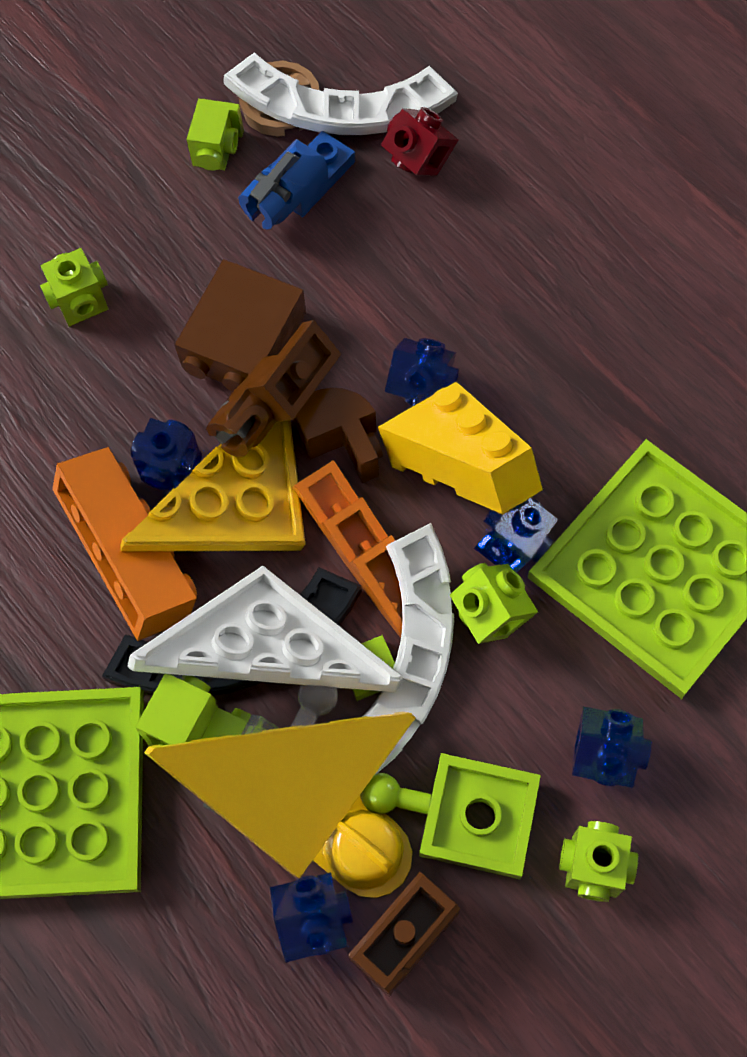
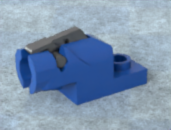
[238,131,355,230]

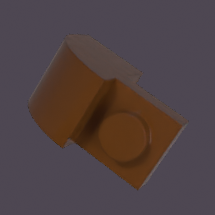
[292,388,383,483]

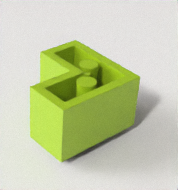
[135,674,263,746]

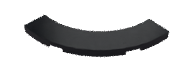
[102,567,362,696]

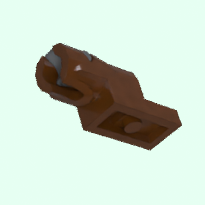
[206,320,341,457]

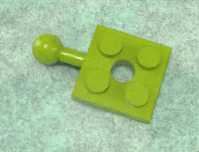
[360,753,541,879]

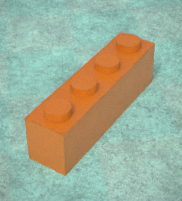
[52,447,197,641]

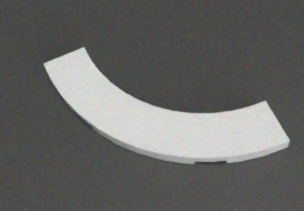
[224,52,458,135]
[363,523,454,773]

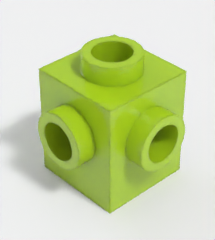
[40,248,109,326]
[449,563,538,644]
[559,821,638,902]

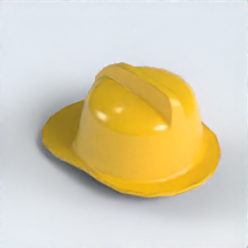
[313,796,412,898]

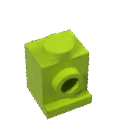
[186,98,244,171]

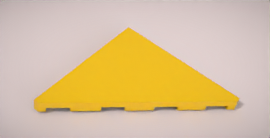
[120,420,306,551]
[144,711,416,878]

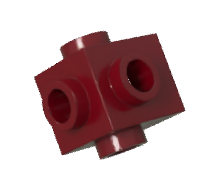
[381,107,459,176]

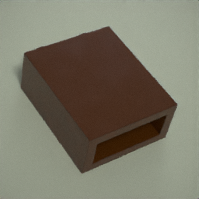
[174,259,306,392]

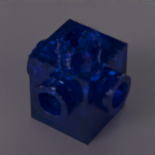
[385,338,460,406]
[131,418,202,490]
[474,498,558,573]
[572,706,652,788]
[270,872,353,963]

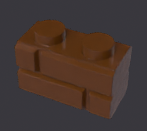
[348,872,461,997]

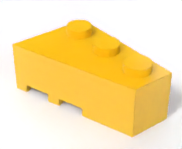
[378,382,543,514]

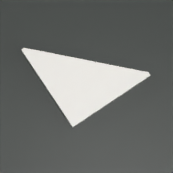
[128,566,404,692]

